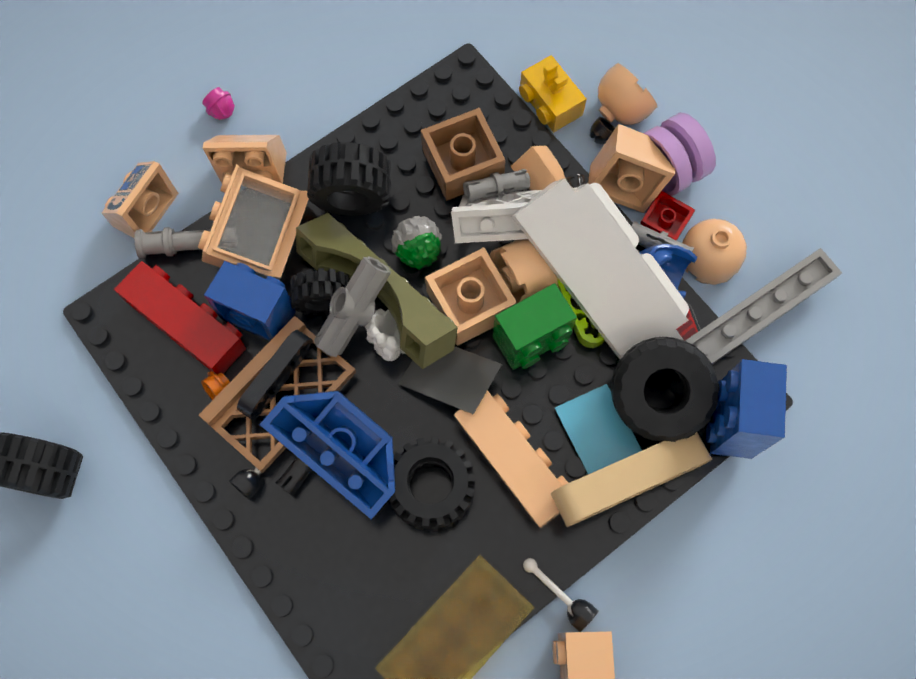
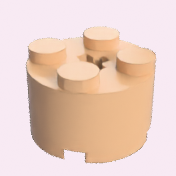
[490,239,559,303]

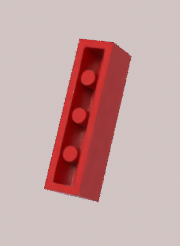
[114,261,246,374]

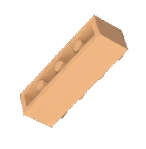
[454,390,568,529]

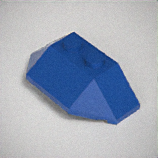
[260,391,395,519]

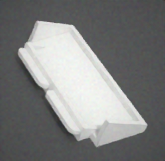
[511,178,689,359]

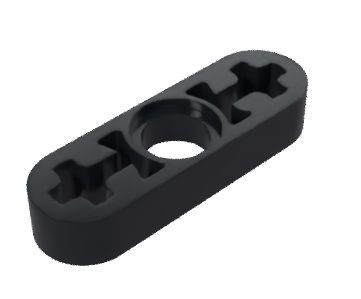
[237,330,313,420]

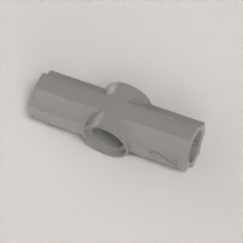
[314,256,391,357]

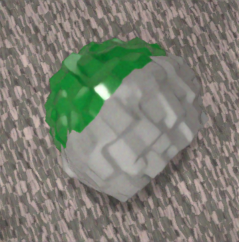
[391,216,442,270]

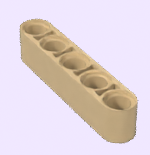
[551,432,712,527]

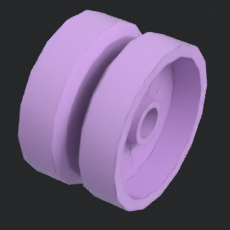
[644,112,716,196]

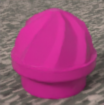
[202,87,235,120]

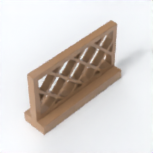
[199,316,356,473]

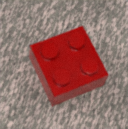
[640,191,695,241]

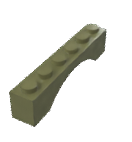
[296,213,458,369]

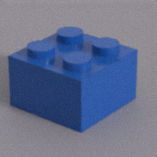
[204,261,296,341]

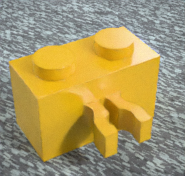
[519,55,587,133]

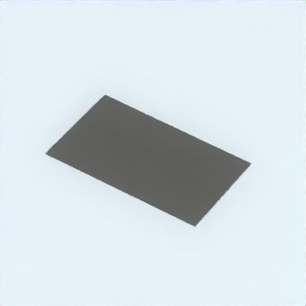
[398,347,502,414]

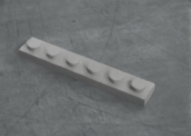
[675,248,842,379]

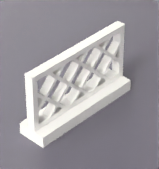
[451,187,578,243]

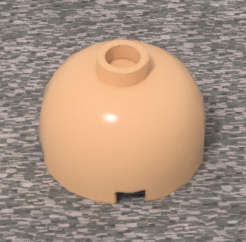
[598,63,658,125]
[682,218,747,285]

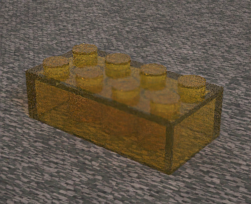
[375,555,535,679]

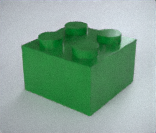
[493,283,577,370]

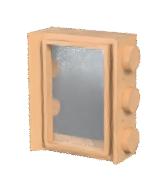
[198,164,309,280]

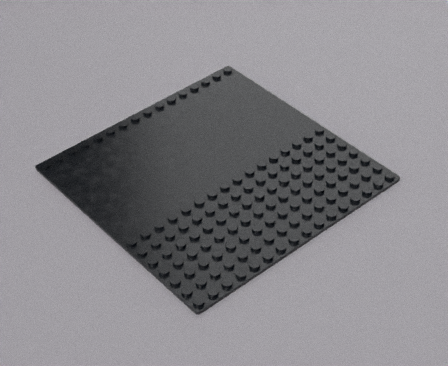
[63,43,793,679]

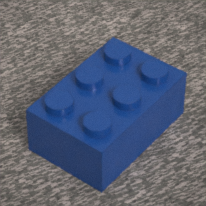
[706,359,787,459]

